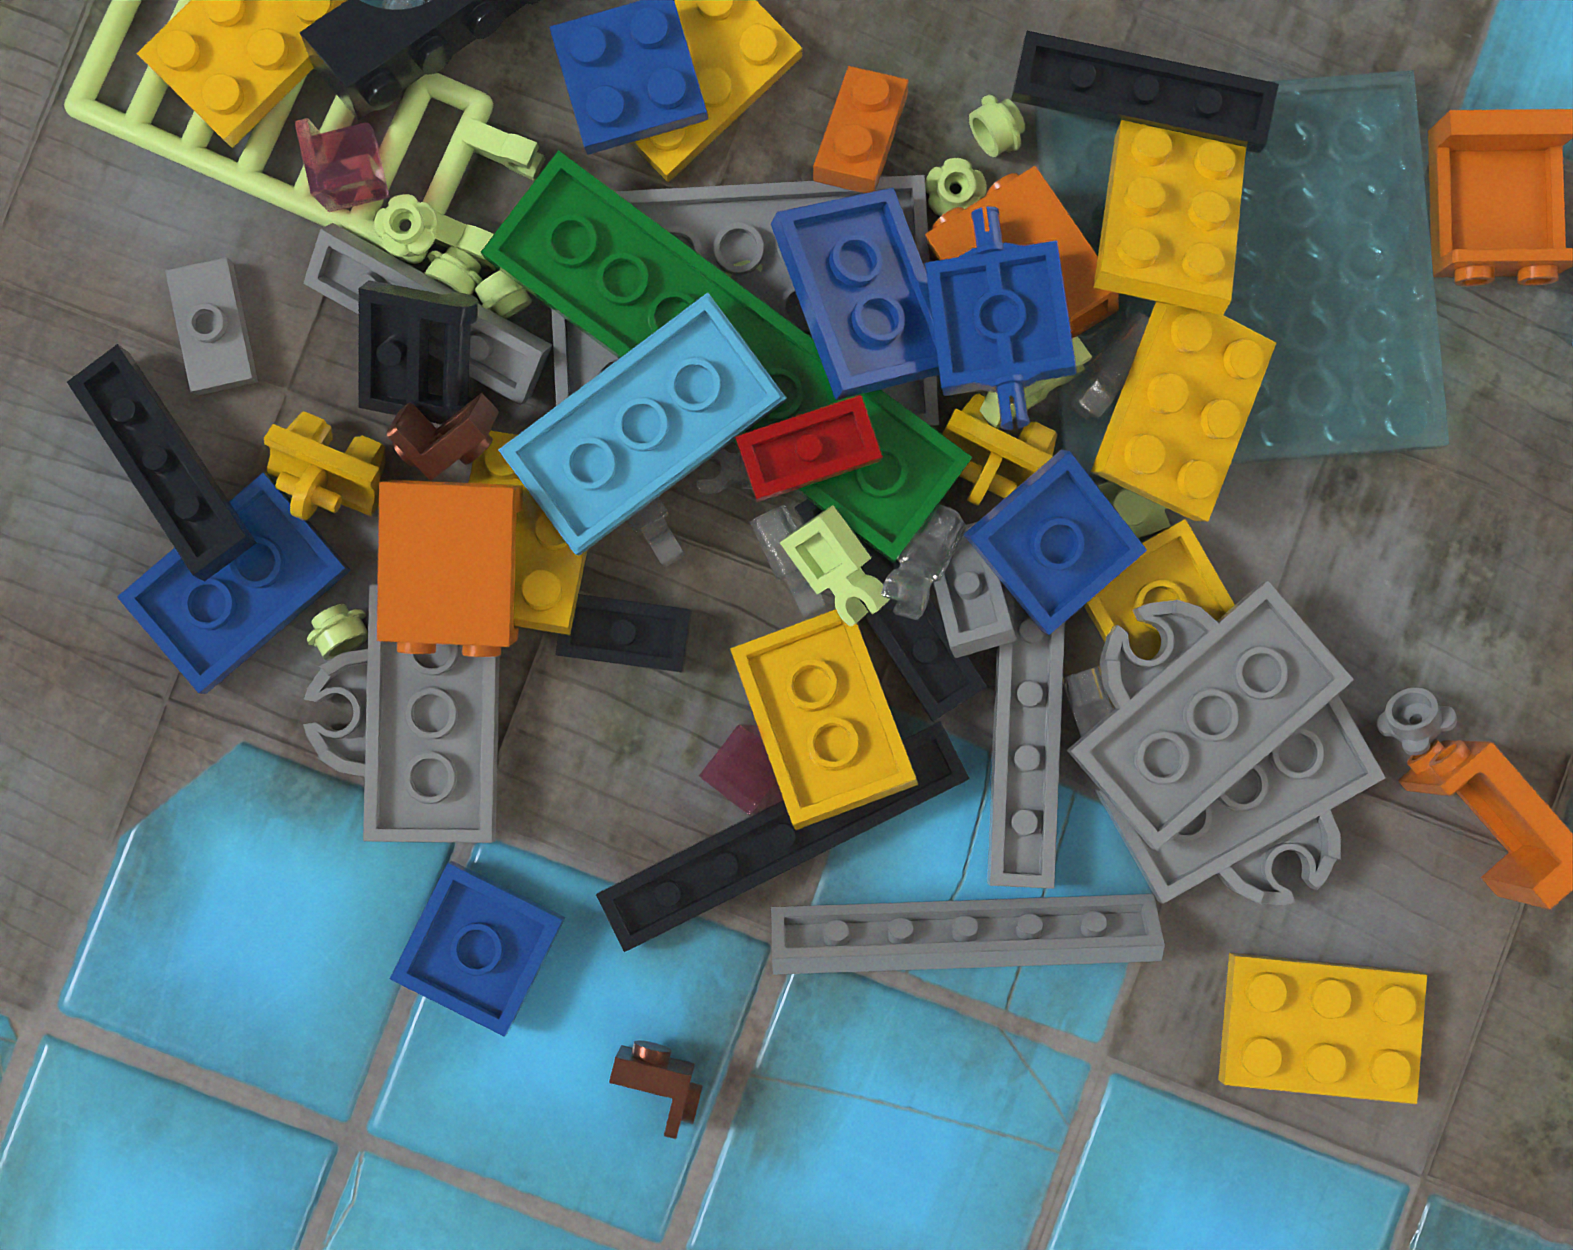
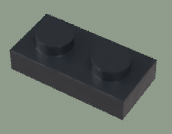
[555,594,692,673]

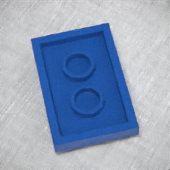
[771,187,940,400]
[117,472,351,694]

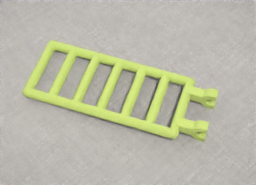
[64,0,545,271]

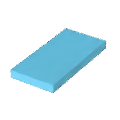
[499,293,787,556]

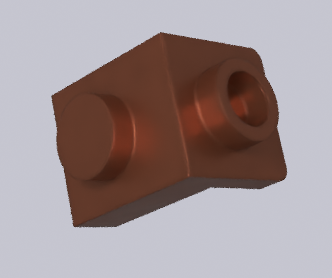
[386,393,499,481]
[609,1040,703,1139]

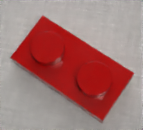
[735,395,882,502]

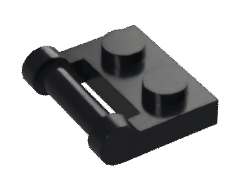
[358,280,478,425]

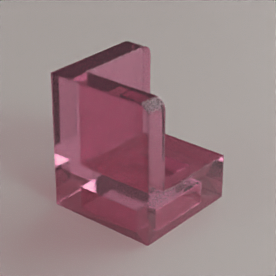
[295,118,390,212]
[699,724,777,816]

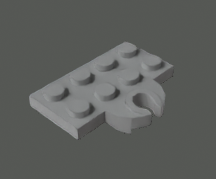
[1067,581,1354,851]
[303,585,500,843]
[1095,694,1386,905]

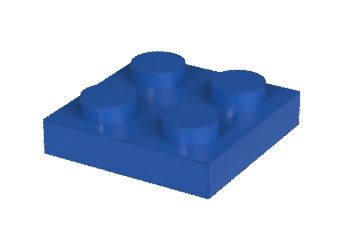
[549,0,708,155]
[963,449,1147,635]
[389,861,566,1037]

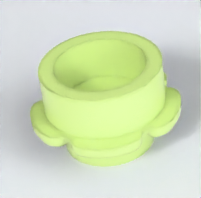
[969,95,1025,157]
[925,158,987,217]
[374,194,438,257]
[424,246,483,295]
[474,270,532,319]
[307,604,368,660]

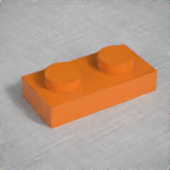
[813,66,909,193]

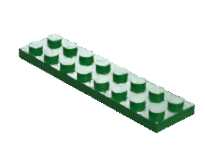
[481,150,973,563]

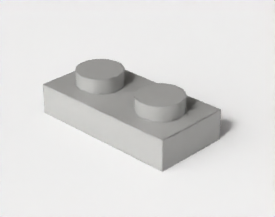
[923,522,1017,658]

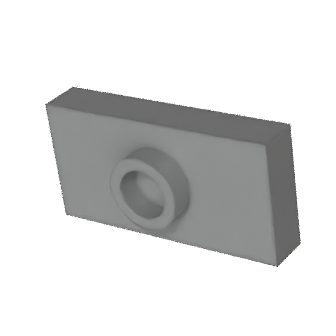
[165,257,258,396]

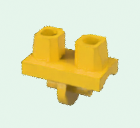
[942,394,1057,506]
[264,411,385,520]

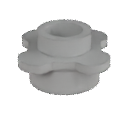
[1377,688,1457,755]

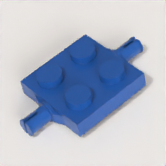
[925,206,1076,430]

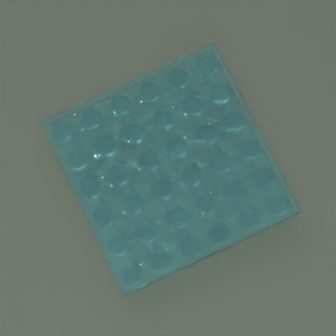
[1034,70,1449,475]

